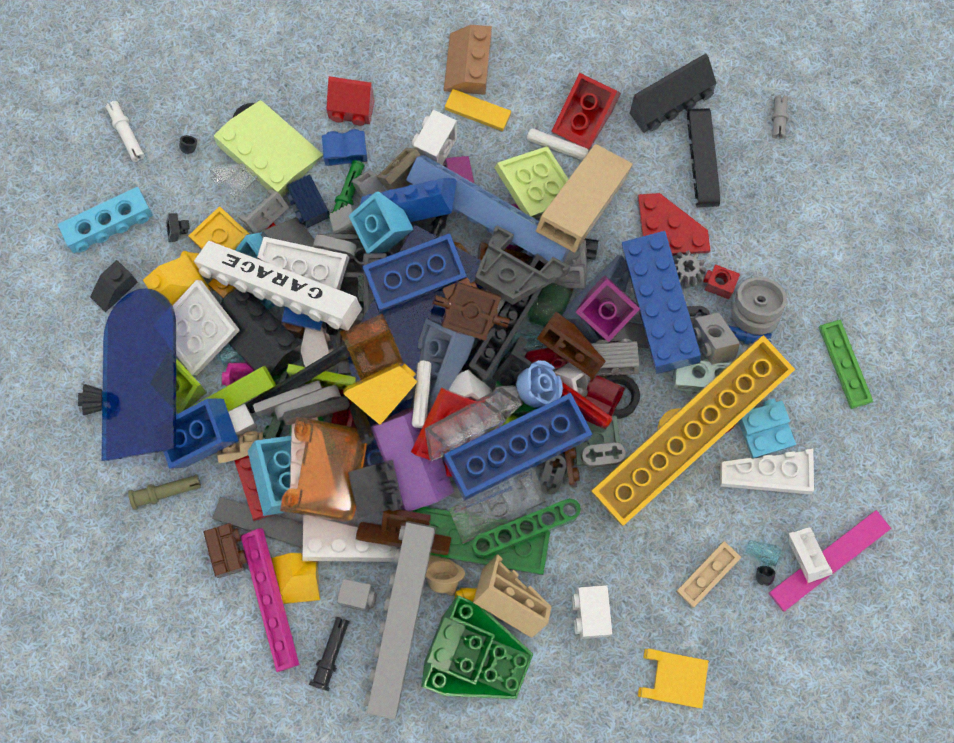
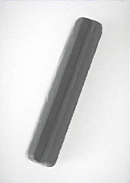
[283,396,349,425]

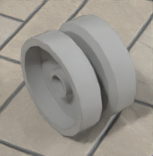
[732,277,787,335]

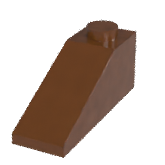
[537,312,606,379]

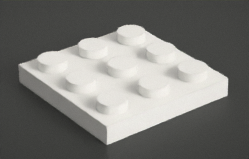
[155,280,240,376]

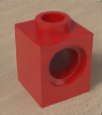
[703,264,740,300]

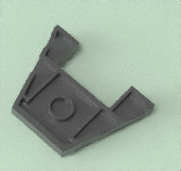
[475,225,570,305]

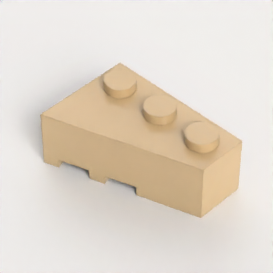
[473,554,552,638]

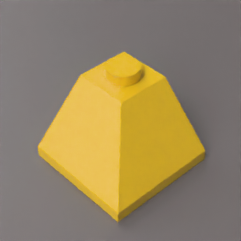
[143,255,211,309]

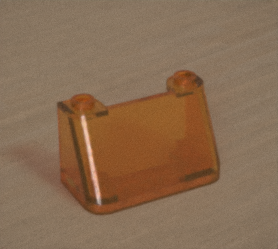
[280,417,367,522]

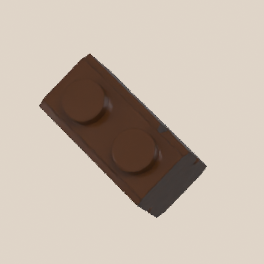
[203,523,248,578]

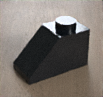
[90,260,138,312]

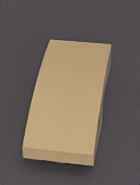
[217,431,263,463]

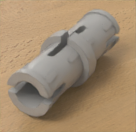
[772,95,789,139]

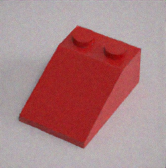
[551,72,621,150]

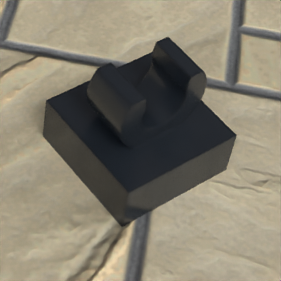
[166,213,190,242]

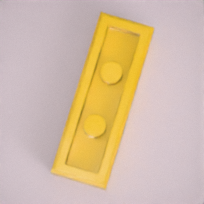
[445,89,511,132]

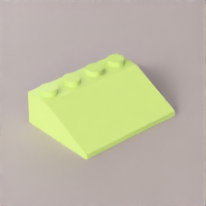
[214,100,323,197]

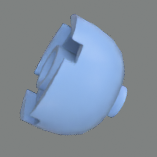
[516,360,563,408]

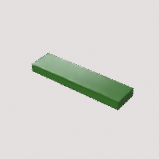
[818,319,873,409]

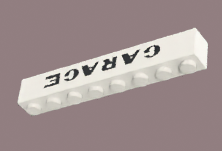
[194,241,362,331]

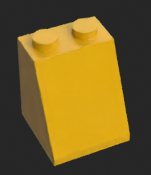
[343,363,418,425]

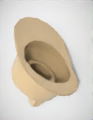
[426,556,465,596]

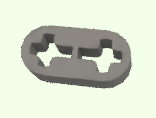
[313,235,357,259]
[581,443,626,468]

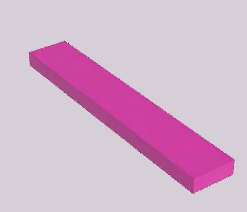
[768,510,892,612]
[241,528,300,672]

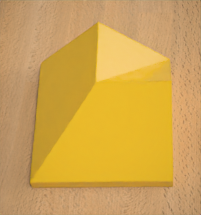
[271,553,320,604]

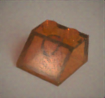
[340,314,404,380]

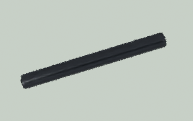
[246,345,350,414]

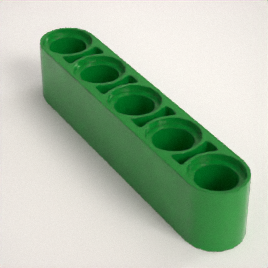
[472,498,581,558]

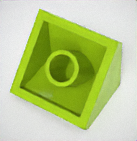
[151,353,207,414]

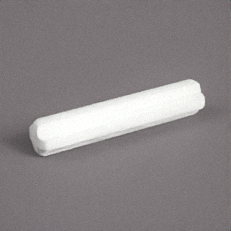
[527,128,588,160]
[412,360,431,428]

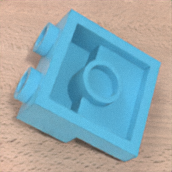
[738,398,796,459]

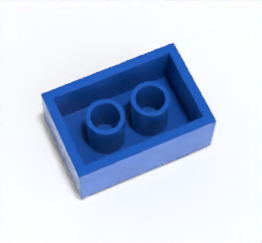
[155,399,239,469]

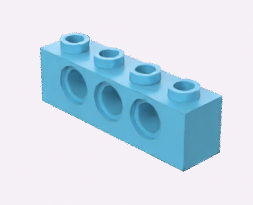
[57,187,153,253]

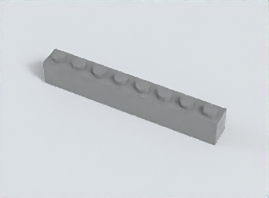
[364,521,436,719]

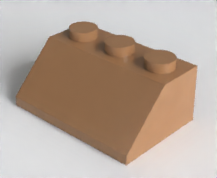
[444,25,492,95]

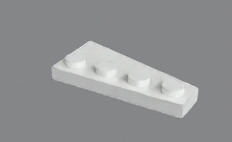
[720,449,814,495]
[302,515,397,562]

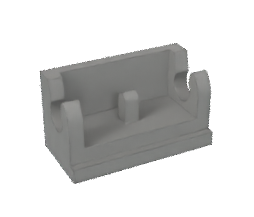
[238,188,289,234]

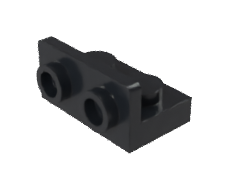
[492,335,532,386]

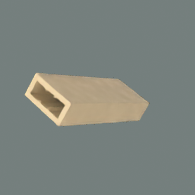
[536,144,633,253]

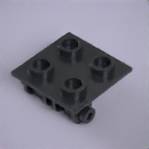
[348,460,403,518]

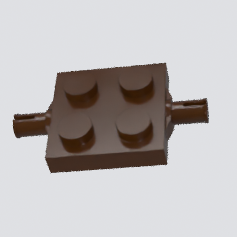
[432,281,510,340]

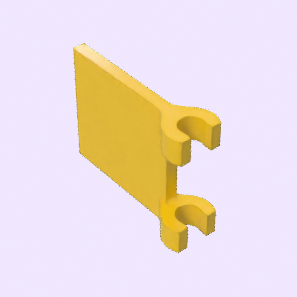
[637,648,709,709]

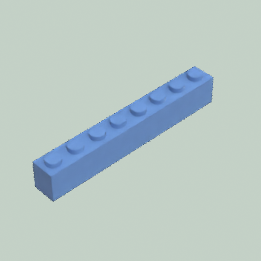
[406,155,570,262]

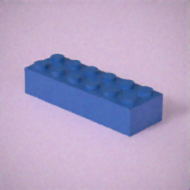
[622,231,701,374]
[444,393,593,501]

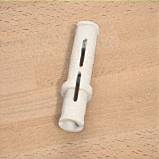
[105,101,145,162]

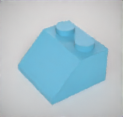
[348,192,414,254]

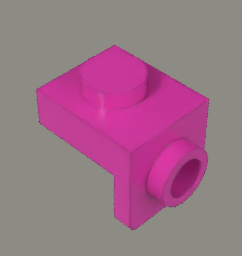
[222,363,254,387]

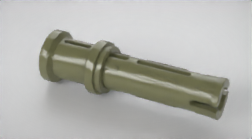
[128,474,201,510]

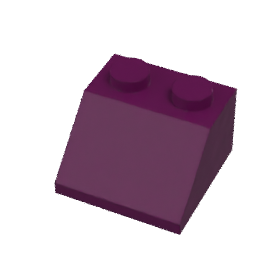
[575,275,640,342]

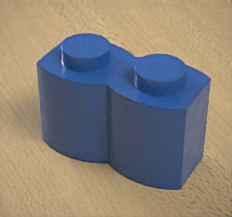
[322,129,368,166]

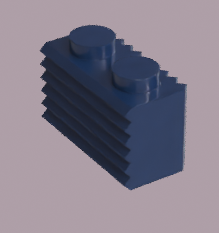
[286,175,329,228]

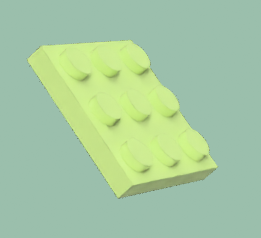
[494,146,568,218]

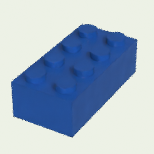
[363,233,467,312]

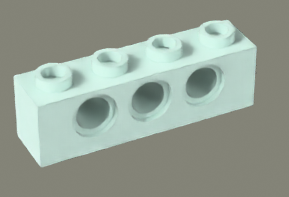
[672,358,733,392]

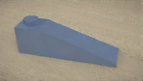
[562,255,629,343]
[412,319,475,417]

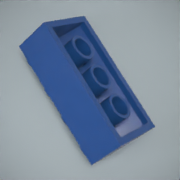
[360,178,457,222]

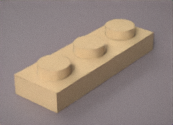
[676,541,741,608]

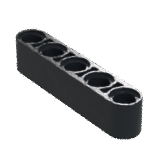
[687,108,720,208]

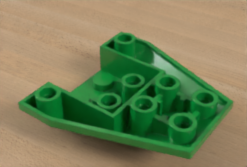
[421,595,533,699]

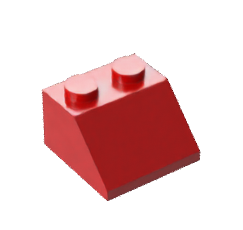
[326,76,375,126]

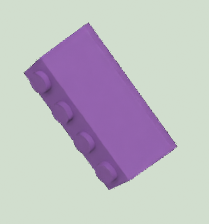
[371,408,454,511]

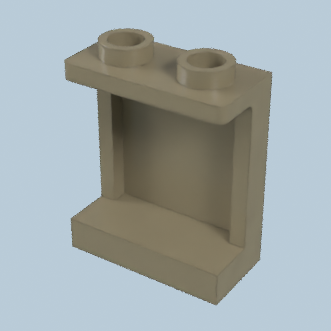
[376,147,420,190]

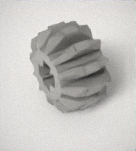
[673,250,706,289]

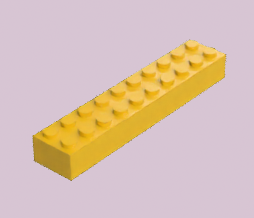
[590,335,795,526]

